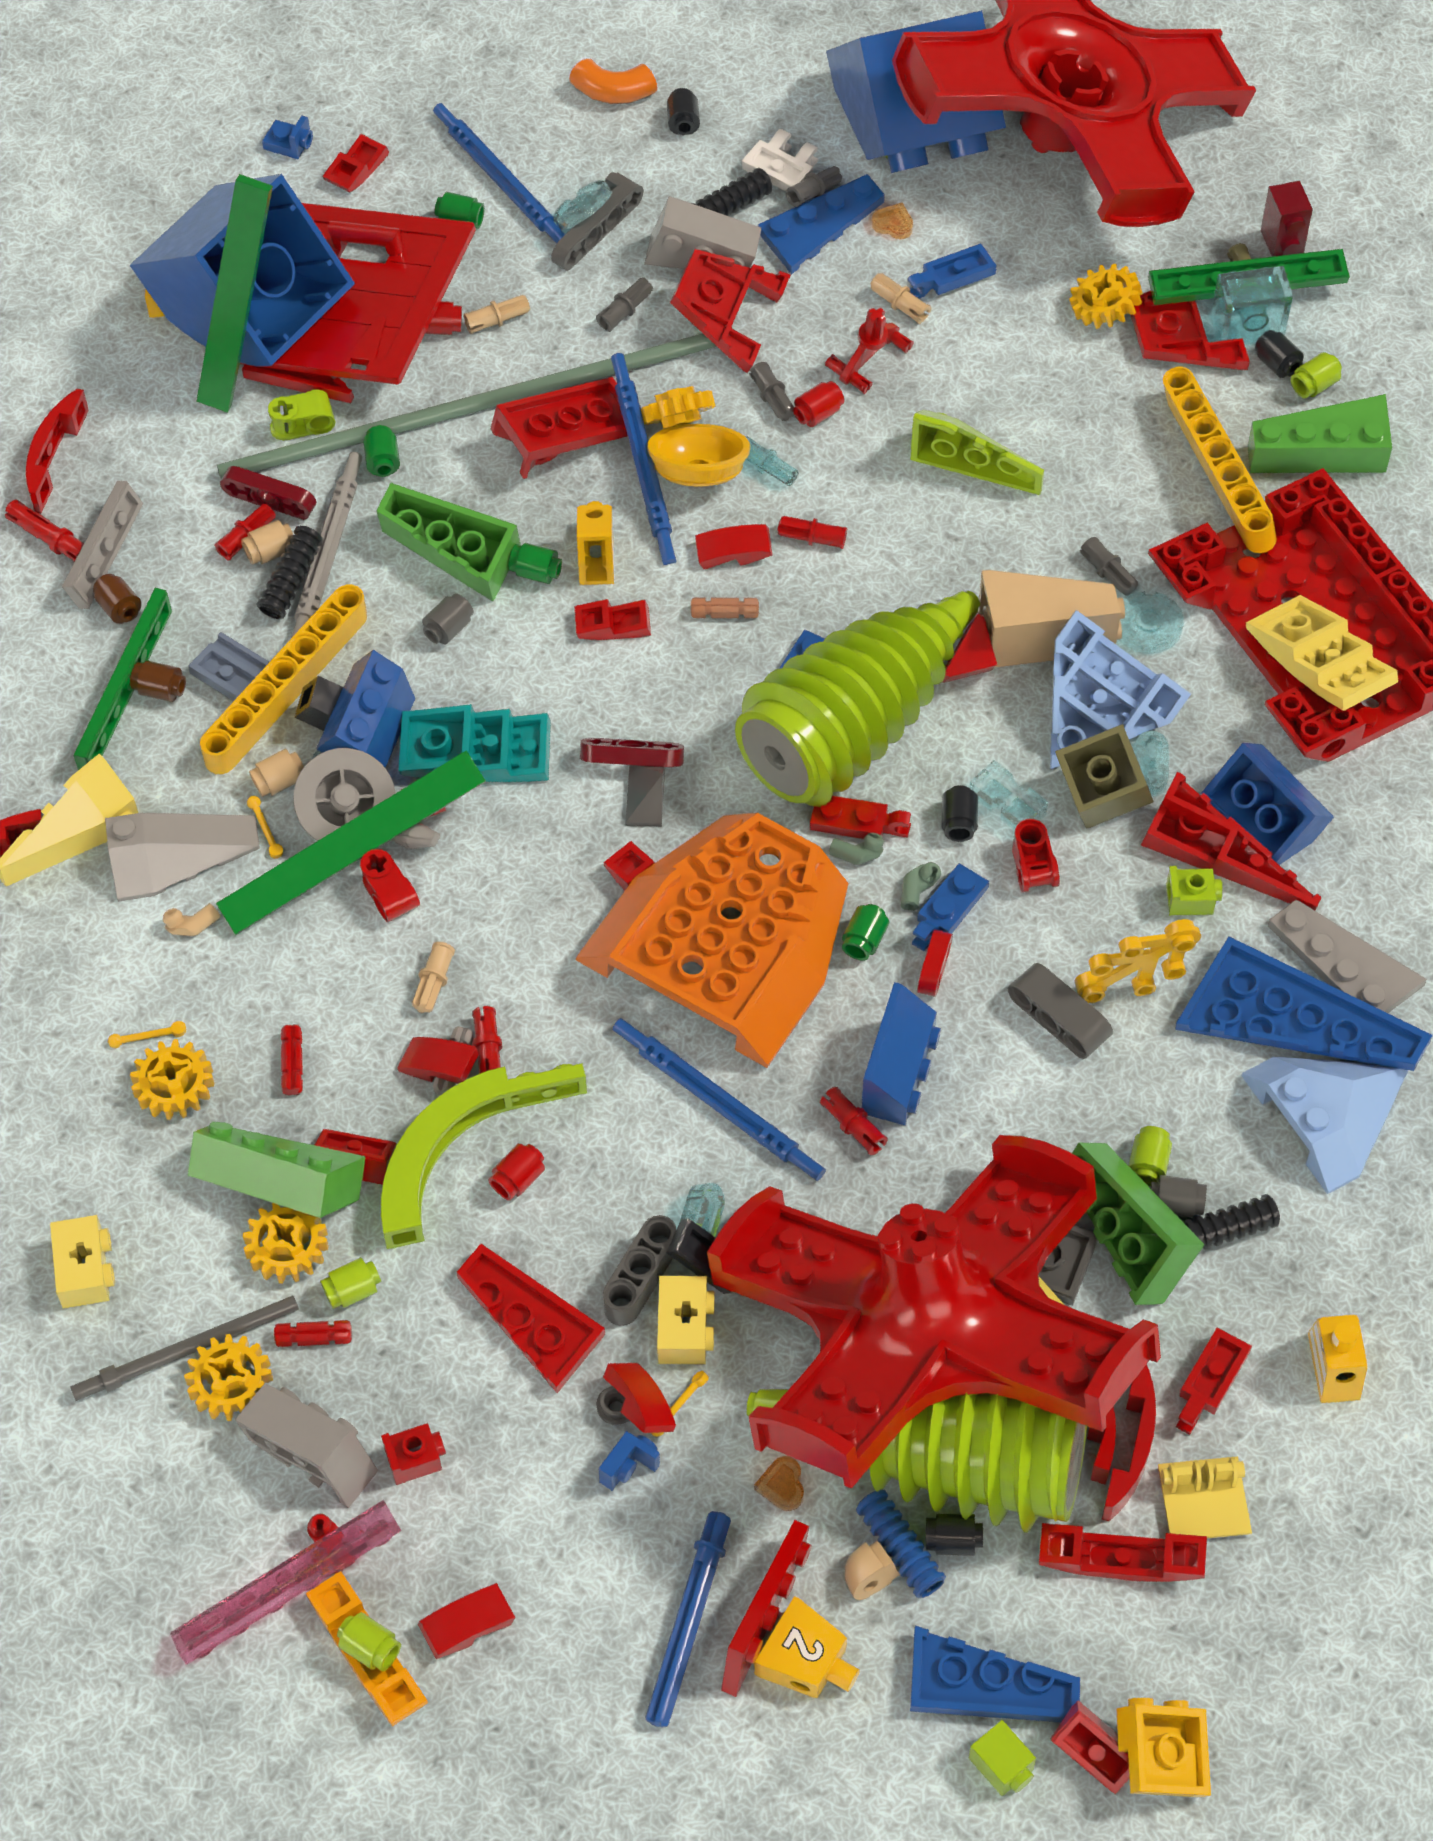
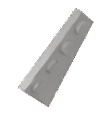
[1268,900,1427,1013]

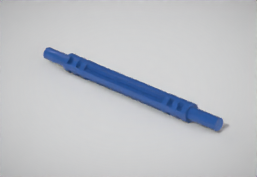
[433,103,565,244]
[611,353,677,565]
[612,1018,826,1181]

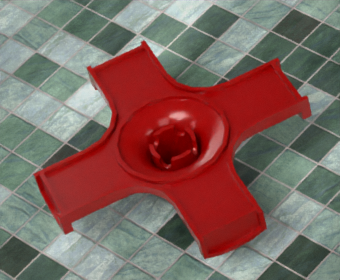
[892,0,1256,227]
[707,1135,1161,1489]

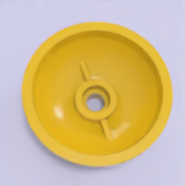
[648,424,750,487]

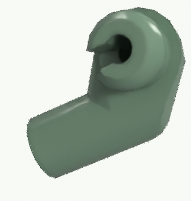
[829,833,884,865]

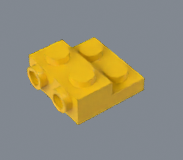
[1116,1698,1211,1797]

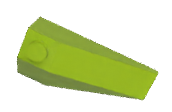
[910,409,1044,495]

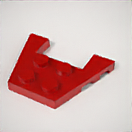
[670,249,791,373]
[1130,290,1250,370]

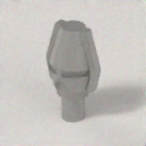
[391,823,440,849]

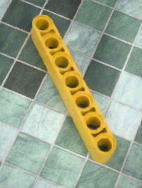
[1163,366,1277,553]
[200,584,367,774]

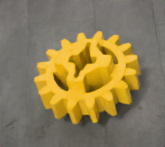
[1069,264,1143,329]
[641,386,716,429]
[130,1039,215,1120]
[243,1203,329,1284]
[184,1334,273,1421]

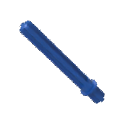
[645,1511,731,1727]

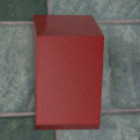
[943,614,997,683]

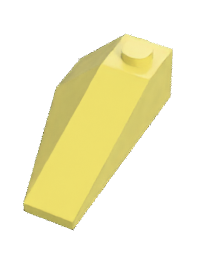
[0,754,138,887]

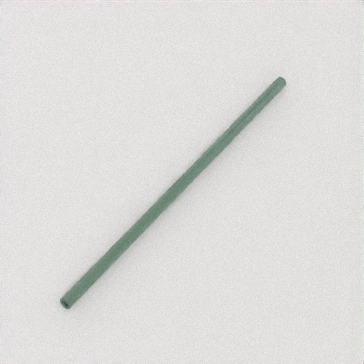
[217,333,717,479]

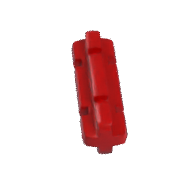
[281,1024,303,1096]
[274,1320,352,1347]

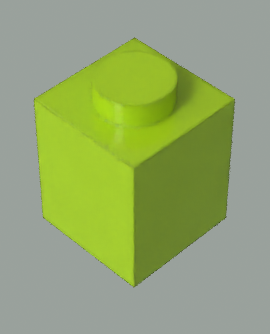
[968,1720,1036,1796]

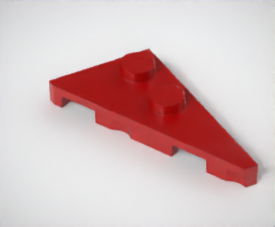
[242,364,354,404]

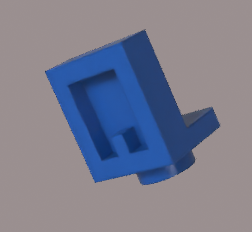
[262,115,313,159]
[598,1431,660,1491]

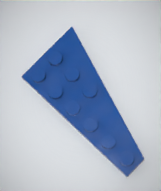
[1175,936,1432,1071]

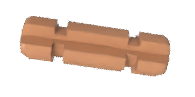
[691,597,759,618]

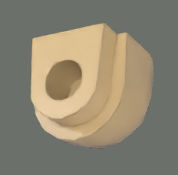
[845,1541,900,1600]

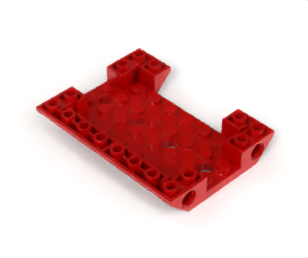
[1148,468,1433,762]

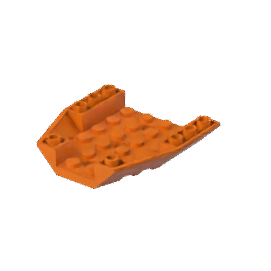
[576,813,849,1068]

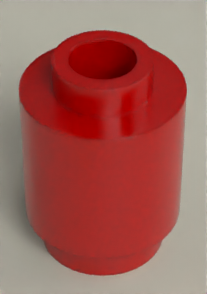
[425,301,462,335]
[793,381,845,427]
[488,1143,545,1201]

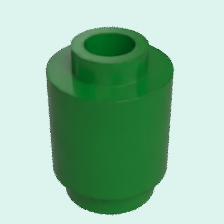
[434,191,485,229]
[363,425,400,477]
[508,543,562,584]
[842,904,890,961]

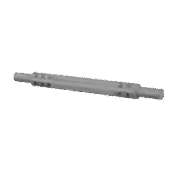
[291,452,363,638]

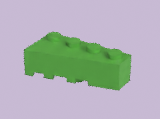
[1247,394,1392,473]
[376,483,521,601]
[188,1122,366,1218]
[1072,1142,1205,1305]

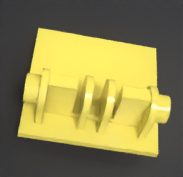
[1158,1456,1252,1538]

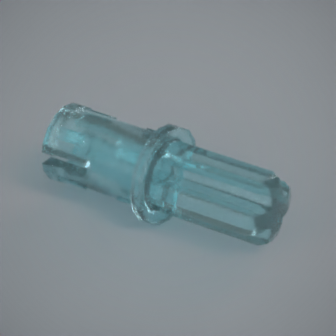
[745,436,799,486]

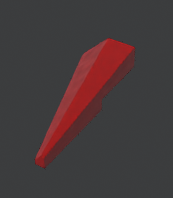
[1141,771,1322,911]

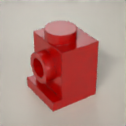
[381,1423,446,1485]

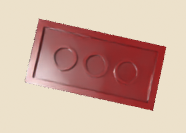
[490,377,645,479]

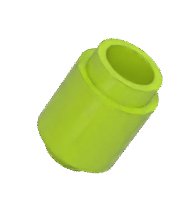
[1291,352,1342,398]
[1128,1126,1172,1186]
[320,1257,382,1309]
[337,1612,401,1672]

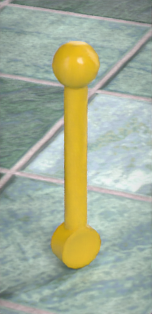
[247,795,283,859]
[108,1021,186,1048]
[651,1370,709,1437]

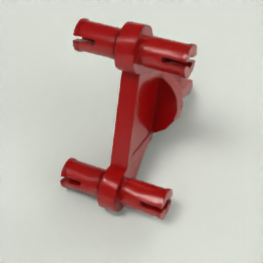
[825,308,914,394]

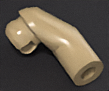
[163,903,220,936]

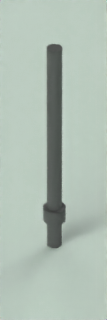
[70,1295,299,1401]

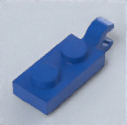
[907,243,997,299]
[912,863,989,951]

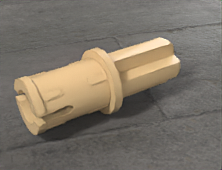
[870,273,931,324]
[463,295,530,334]
[412,942,455,1013]

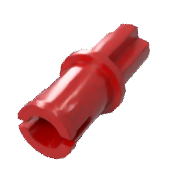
[214,504,276,561]
[778,516,848,549]

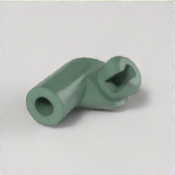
[901,862,941,911]

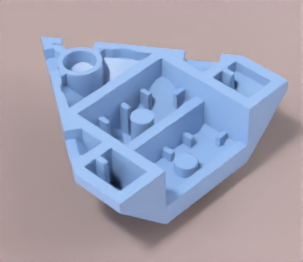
[1050,610,1191,769]
[1242,1057,1409,1194]

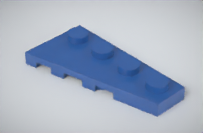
[758,174,885,275]
[910,1625,1080,1723]

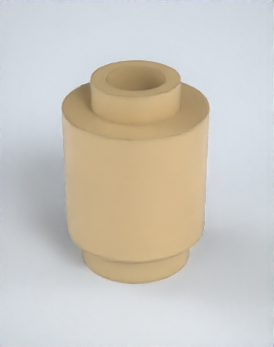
[241,520,294,565]
[249,748,304,797]

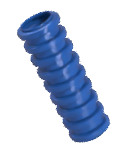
[856,1490,946,1598]

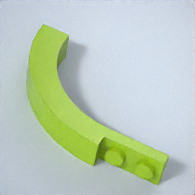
[381,1063,587,1249]

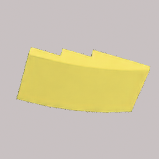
[1246,595,1398,711]

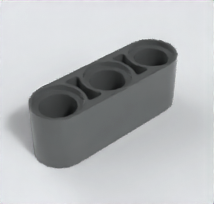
[1007,963,1113,1059]
[603,1215,676,1326]

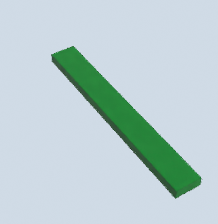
[196,174,273,413]
[216,750,486,935]

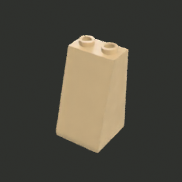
[978,570,1125,668]

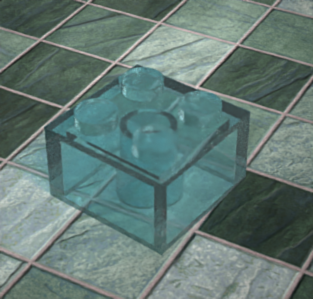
[1211,266,1293,345]

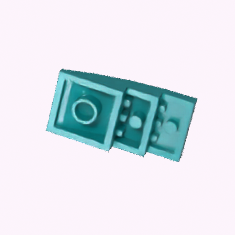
[398,704,551,782]

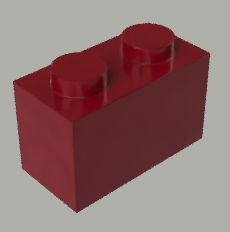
[1260,180,1313,257]

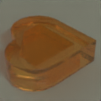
[872,202,913,239]
[754,1456,804,1511]

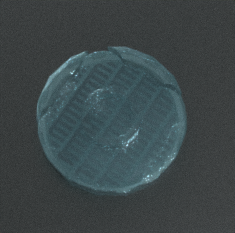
[553,180,612,230]
[1119,591,1184,654]

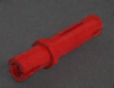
[5,499,84,562]

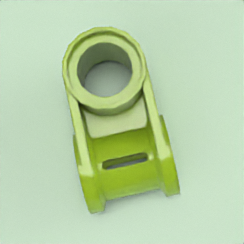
[268,390,336,441]

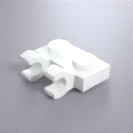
[742,129,818,192]

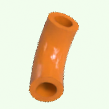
[569,58,658,104]

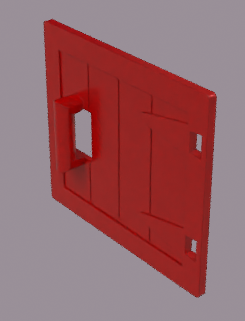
[240,203,476,385]

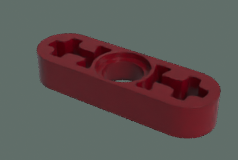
[220,466,317,520]
[580,738,684,767]

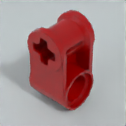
[1012,819,1060,892]
[360,849,420,922]

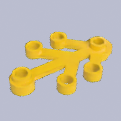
[1074,919,1201,1003]

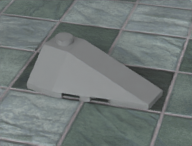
[105,813,260,902]

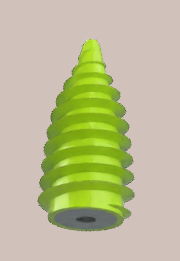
[735,590,980,807]
[746,1389,1087,1533]

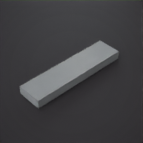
[62,481,143,609]

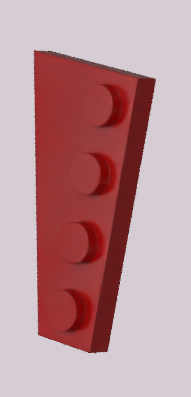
[457,1244,605,1393]
[721,1520,812,1697]

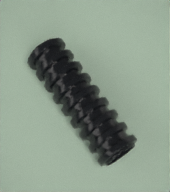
[691,167,772,216]
[256,526,324,619]
[1183,1194,1280,1250]

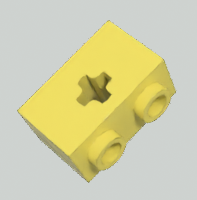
[50,1215,115,1308]
[657,1276,715,1364]

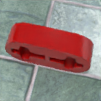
[917,930,953,997]

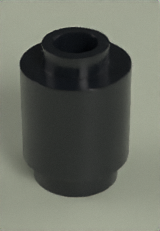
[667,88,700,135]
[1255,330,1304,378]
[941,785,978,842]
[926,1514,983,1556]

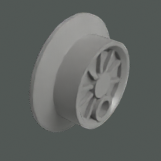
[293,748,396,841]

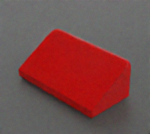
[314,1129,397,1185]
[1050,1701,1130,1794]

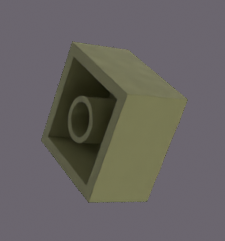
[1055,724,1154,829]

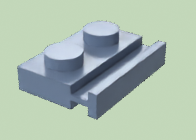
[188,632,269,701]

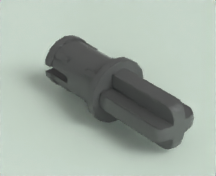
[786,166,842,207]
[596,277,653,332]
[749,362,794,421]
[1080,537,1138,596]

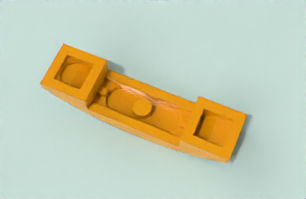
[306,1571,428,1727]

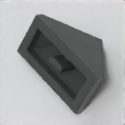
[625,765,665,827]

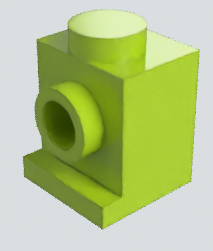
[1166,866,1223,916]

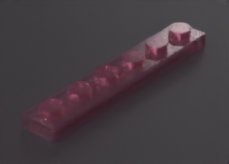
[170,1500,402,1665]

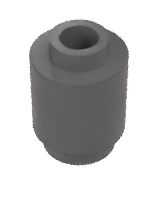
[422,593,474,645]
[1150,1175,1207,1218]

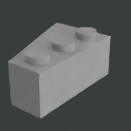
[644,196,761,269]
[235,1383,378,1508]

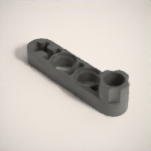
[551,172,644,271]

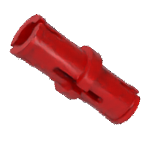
[472,1006,503,1074]
[820,1087,888,1155]

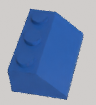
[316,650,415,768]
[1200,743,1334,865]
[862,982,941,1125]

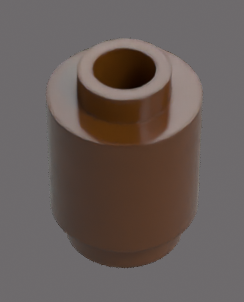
[93,574,141,624]
[130,660,186,702]

